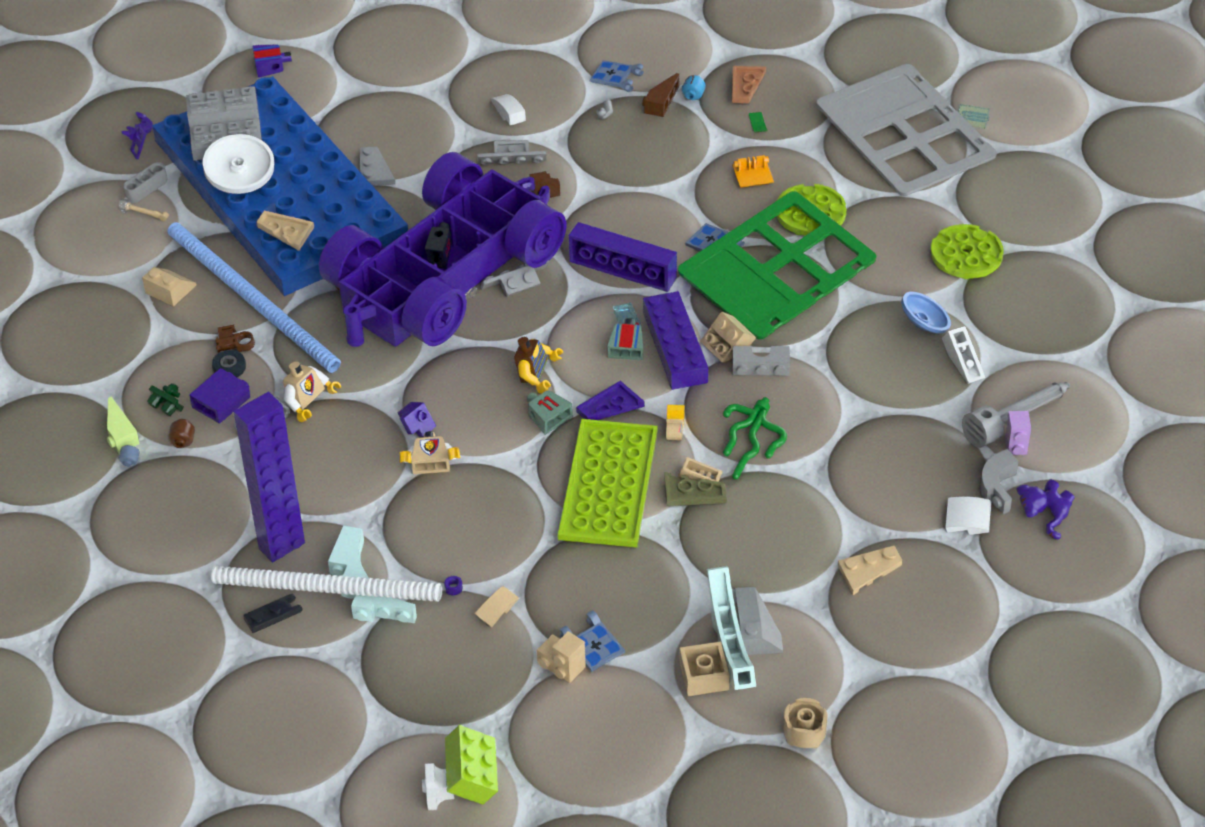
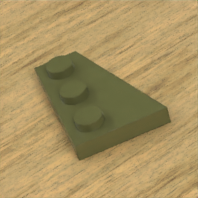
[664,472,727,506]

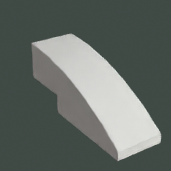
[491,94,526,125]

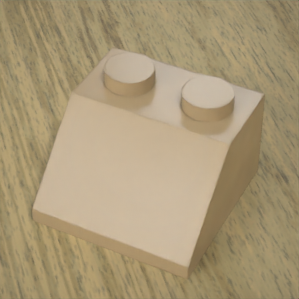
[142,267,196,307]

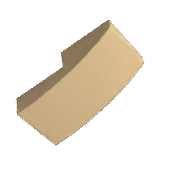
[475,586,519,628]

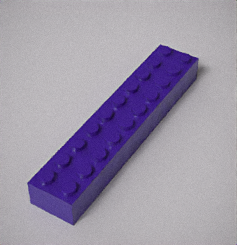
[233,391,305,563]

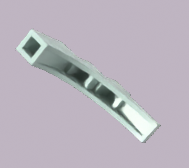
[328,525,417,623]
[707,566,756,690]

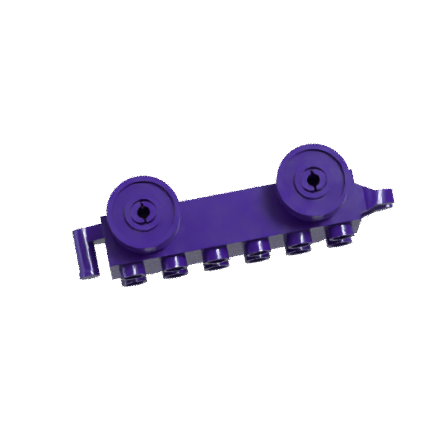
[319,152,567,347]

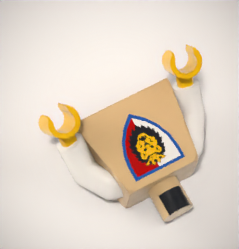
[283,362,341,422]
[399,431,460,474]

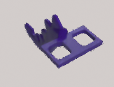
[122,112,153,159]

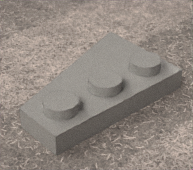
[360,147,396,186]

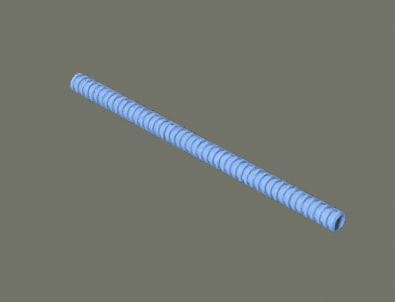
[167,222,341,373]

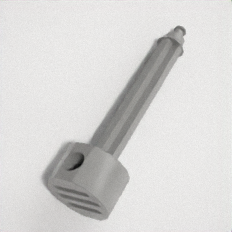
[962,382,1070,448]

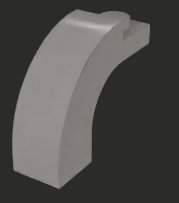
[980,449,1018,514]

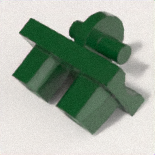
[147,383,184,416]

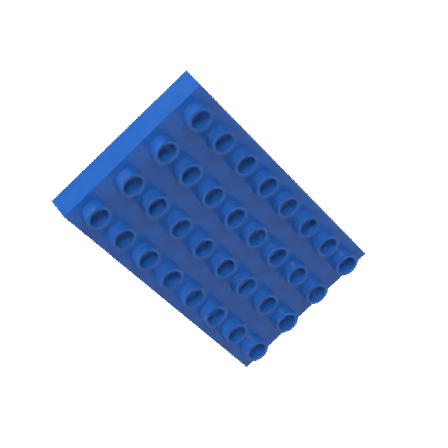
[152,76,409,296]

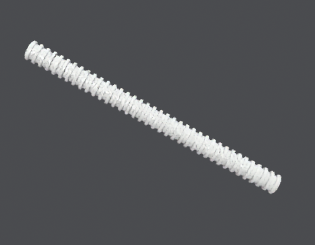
[211,566,442,602]

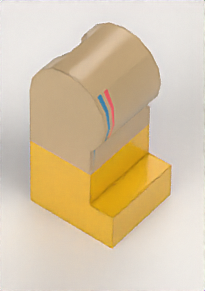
[666,405,685,441]

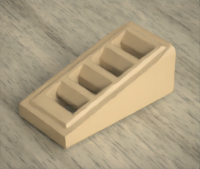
[678,457,723,482]

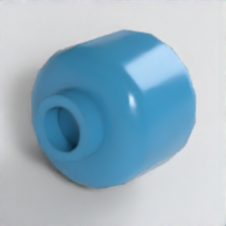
[682,75,706,100]

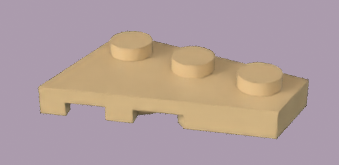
[257,211,314,250]
[838,545,902,595]

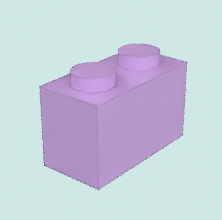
[1005,411,1031,455]

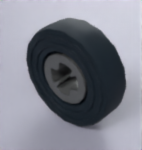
[212,350,246,377]

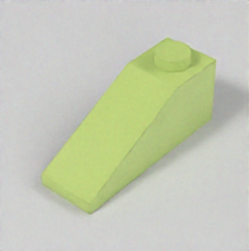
[107,396,139,453]

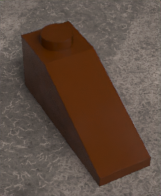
[642,73,680,117]

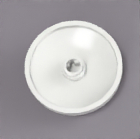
[203,134,274,194]

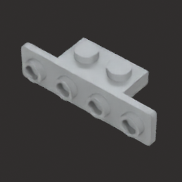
[477,140,547,165]
[480,260,549,297]

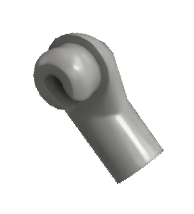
[596,100,613,119]

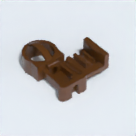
[215,325,255,353]

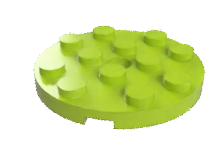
[776,184,847,236]
[930,224,1004,279]

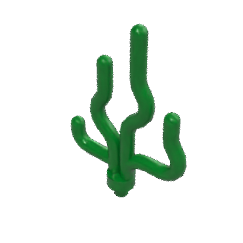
[723,397,787,480]

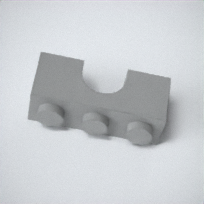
[733,346,790,376]

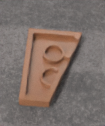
[732,66,766,104]

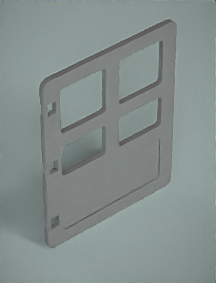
[817,64,997,196]

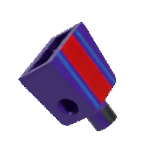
[253,44,292,78]

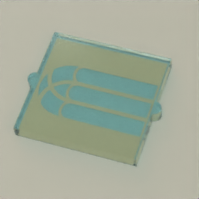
[958,104,990,128]

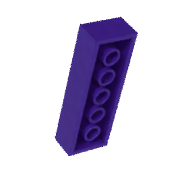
[569,222,677,292]
[643,291,708,390]

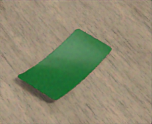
[749,112,768,132]

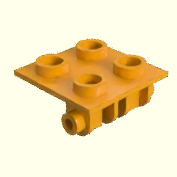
[732,155,774,188]

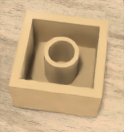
[679,642,730,696]

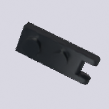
[243,594,303,633]

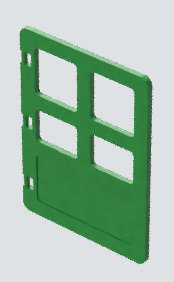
[678,191,877,340]

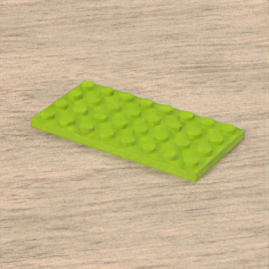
[558,419,658,548]

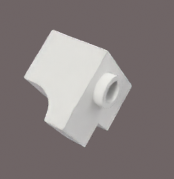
[422,763,454,810]

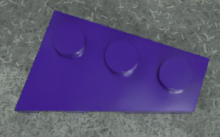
[576,380,645,420]

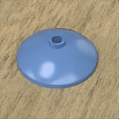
[901,292,951,333]

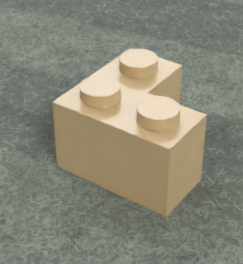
[537,631,586,683]

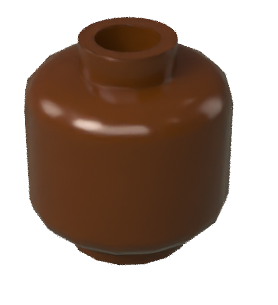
[168,419,195,448]

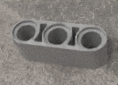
[123,162,168,203]

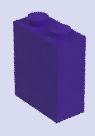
[189,368,251,424]

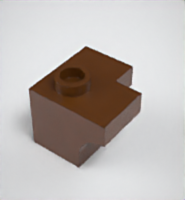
[529,171,560,198]

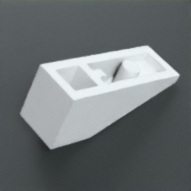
[942,326,985,384]

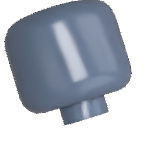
[119,445,140,467]

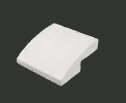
[946,497,991,535]

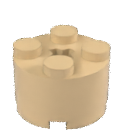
[783,698,828,748]

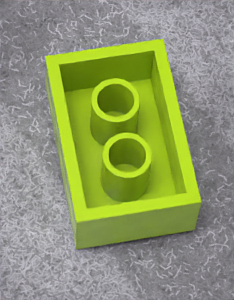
[445,725,498,804]

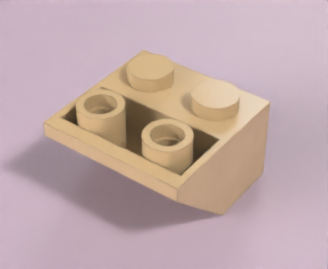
[700,312,756,363]

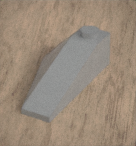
[735,587,783,655]

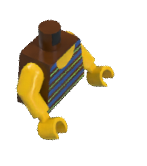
[514,336,563,394]

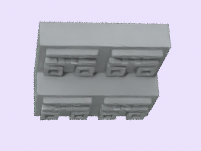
[186,86,262,160]

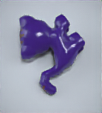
[1017,479,1075,540]

